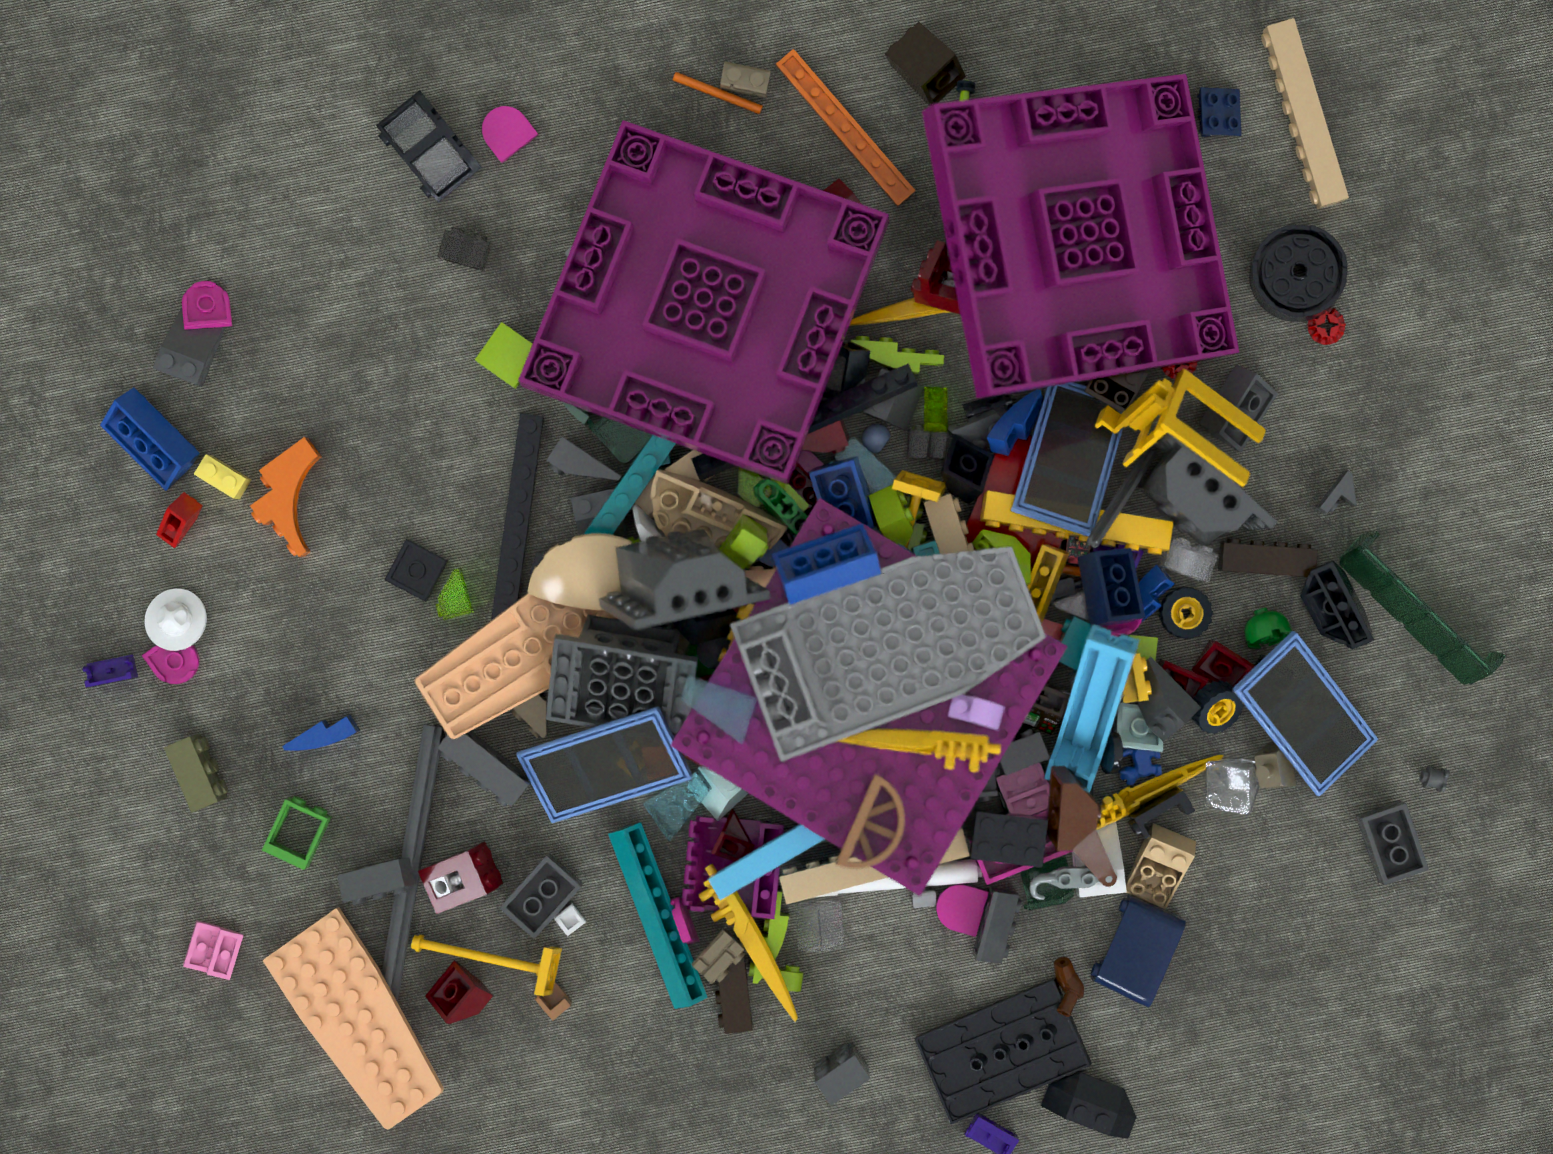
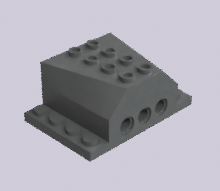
[1137,432,1277,549]
[599,529,770,629]
[546,615,698,739]

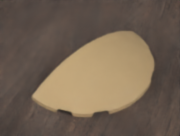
[651,469,787,549]
[528,533,632,610]

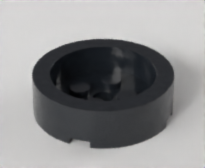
[1249,224,1348,322]

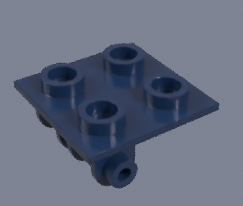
[1197,87,1242,137]

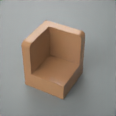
[535,982,572,1021]

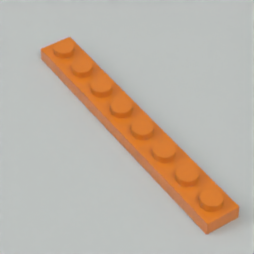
[776,49,916,207]

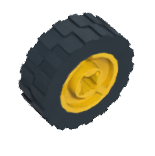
[1159,587,1213,639]
[1192,680,1244,734]

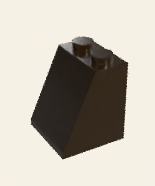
[885,21,966,106]

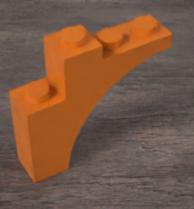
[250,437,322,557]

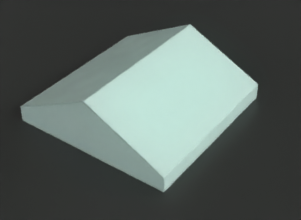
[1115,703,1163,752]

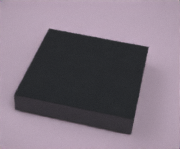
[384,539,448,602]

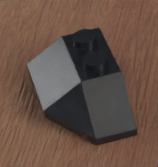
[1300,560,1374,649]
[1041,1072,1136,1139]

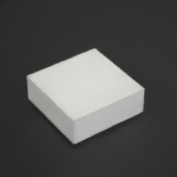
[554,903,586,936]

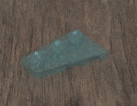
[681,676,757,744]
[643,769,712,842]

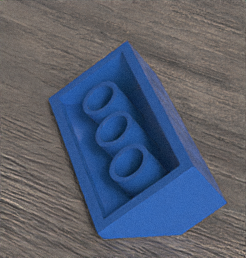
[100,387,200,491]
[771,523,881,605]

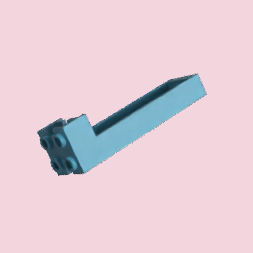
[1044,625,1139,792]
[708,824,824,900]

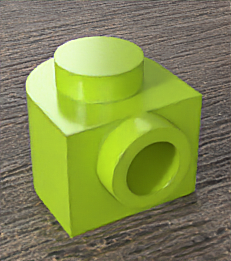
[779,965,804,992]

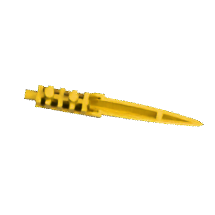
[849,298,949,326]
[838,729,1001,772]
[1096,755,1224,830]
[698,864,798,1022]

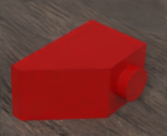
[156,492,203,548]

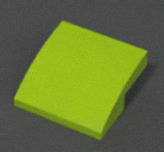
[475,322,532,389]

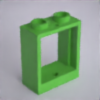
[262,796,332,870]

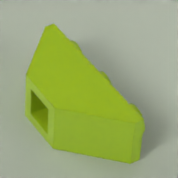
[972,530,1031,586]

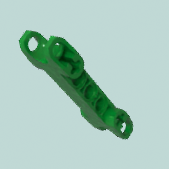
[753,479,808,538]

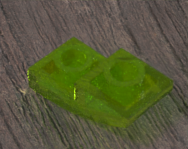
[923,387,948,432]

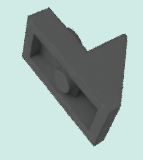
[1315,470,1357,514]

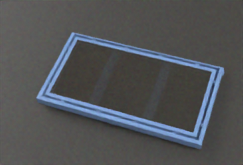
[1011,382,1123,537]
[1233,631,1378,796]
[517,706,693,823]

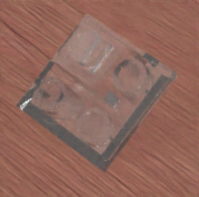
[1205,758,1260,815]

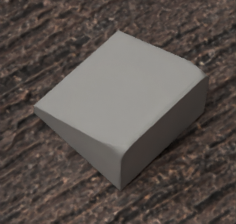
[911,888,936,908]

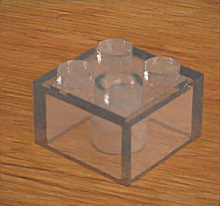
[1158,537,1218,582]

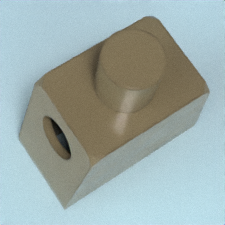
[1255,742,1296,788]

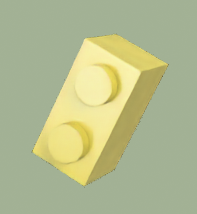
[194,454,252,500]

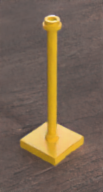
[892,470,946,549]
[411,934,562,996]

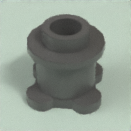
[1419,765,1450,792]

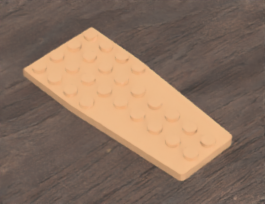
[414,593,617,739]
[263,907,444,1129]

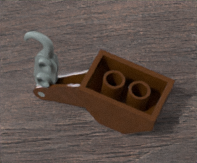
[1029,766,1117,900]

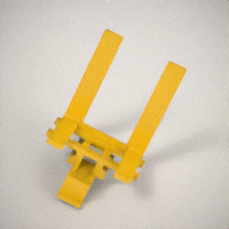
[1095,369,1266,487]

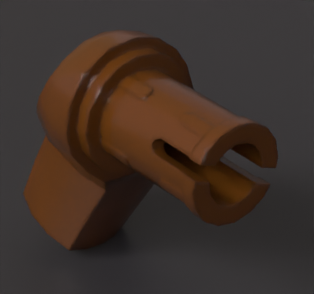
[1054,957,1084,1017]

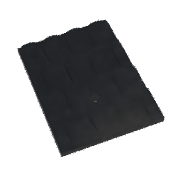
[914,977,1092,1124]

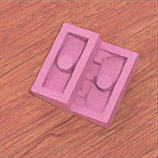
[996,762,1049,815]
[183,920,243,980]

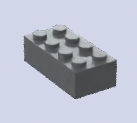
[437,731,531,807]

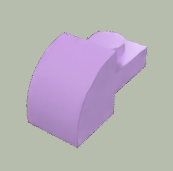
[948,695,1005,730]

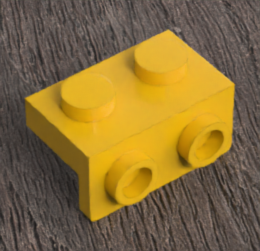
[1122,653,1152,703]

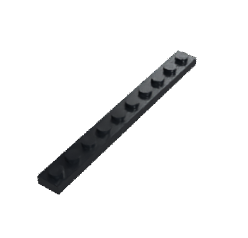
[691,363,918,481]
[491,413,544,620]

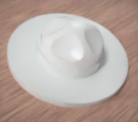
[145,589,207,651]

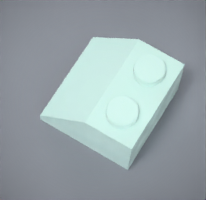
[688,766,748,821]

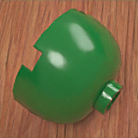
[1244,608,1293,649]

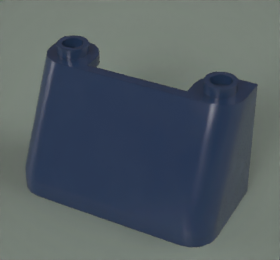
[1090,894,1186,1007]

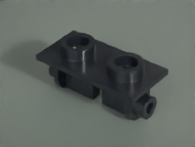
[962,393,1013,419]

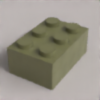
[164,734,228,813]

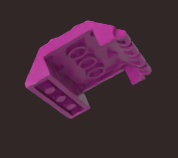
[681,815,784,919]

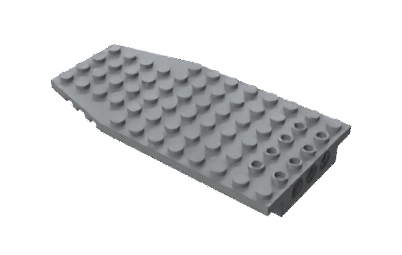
[730,546,1046,761]

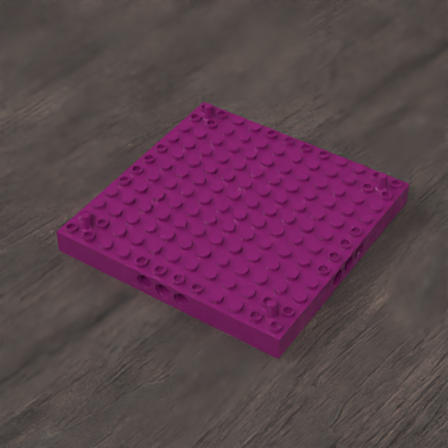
[922,74,1239,398]
[518,120,889,484]
[670,498,1068,896]

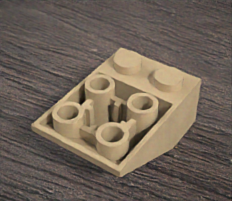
[1126,823,1196,909]

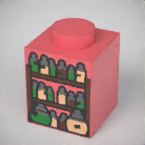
[1064,536,1090,564]

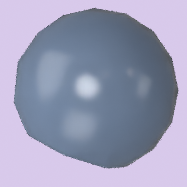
[862,424,891,453]

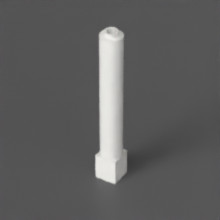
[817,859,982,897]

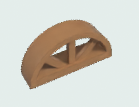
[835,774,905,869]

